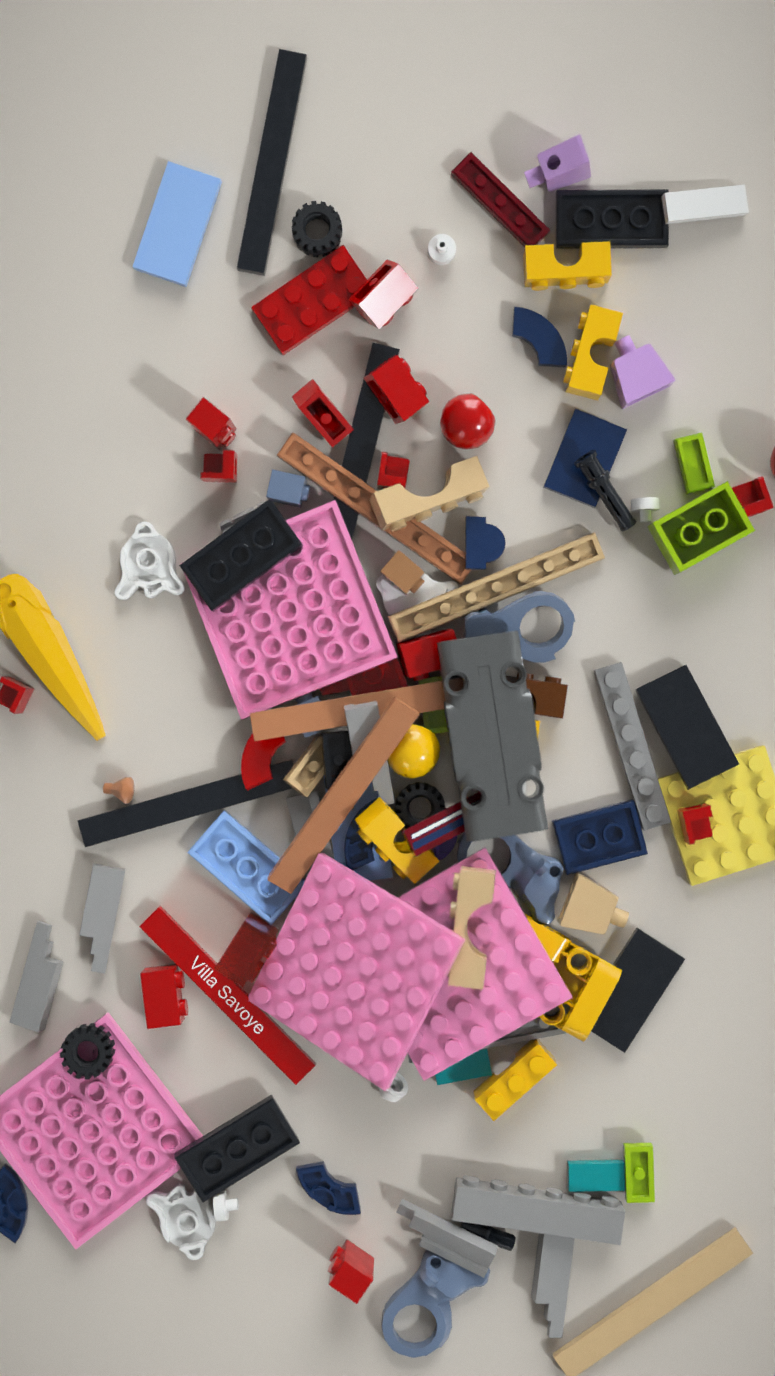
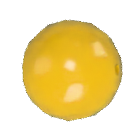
[387,724,440,778]

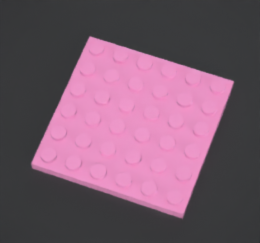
[181,500,398,720]
[397,847,572,1081]
[248,853,465,1091]
[0,1012,203,1249]

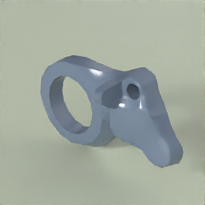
[463,591,575,663]
[457,832,564,925]
[381,1250,490,1358]

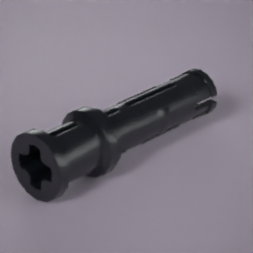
[574,450,636,532]

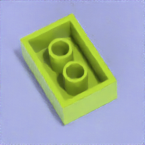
[647,481,755,575]

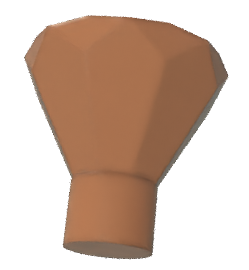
[103,777,135,803]

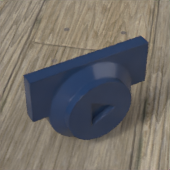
[465,516,506,570]

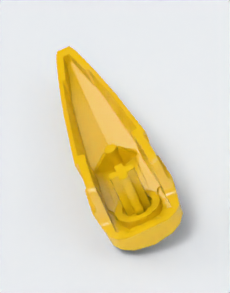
[0,574,106,741]

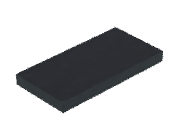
[556,189,669,249]
[179,499,304,612]
[635,665,739,790]
[591,927,685,1053]
[174,1094,300,1203]

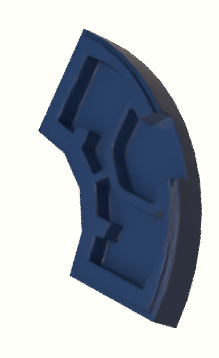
[512,307,567,367]
[344,797,378,870]
[296,1161,361,1215]
[0,1163,28,1243]

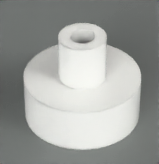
[428,234,456,265]
[631,497,660,522]
[378,1072,408,1102]
[213,1191,239,1221]

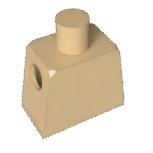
[557,873,629,934]

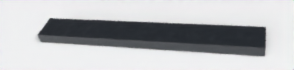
[237,49,307,276]
[333,343,400,540]
[78,760,294,847]

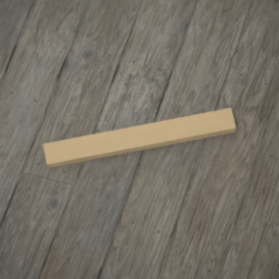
[387,532,605,643]
[553,1227,754,1376]

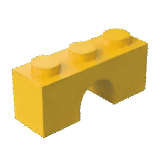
[523,241,612,291]
[563,304,623,401]
[355,797,440,884]
[473,1039,557,1121]

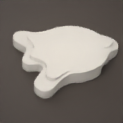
[114,522,185,600]
[376,573,458,637]
[146,1183,216,1260]

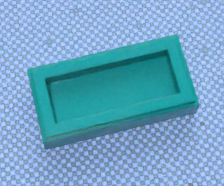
[435,1048,492,1085]
[567,1160,625,1192]

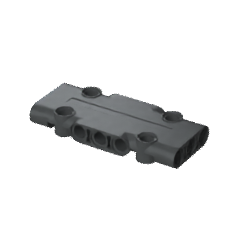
[437,631,548,841]

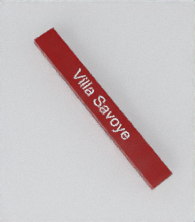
[139,906,316,1085]

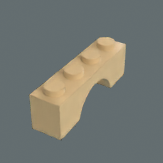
[369,456,490,532]
[447,866,496,990]

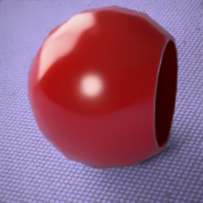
[440,393,496,450]

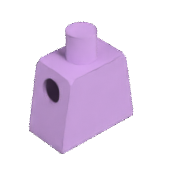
[524,134,591,192]
[610,335,676,409]

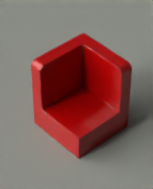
[200,450,238,483]
[377,452,410,489]
[732,476,774,517]
[0,676,35,714]
[677,803,713,845]

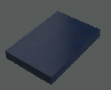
[543,409,627,508]
[552,799,648,875]

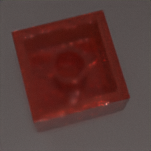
[214,912,279,987]

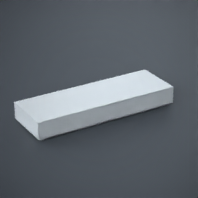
[662,185,749,224]

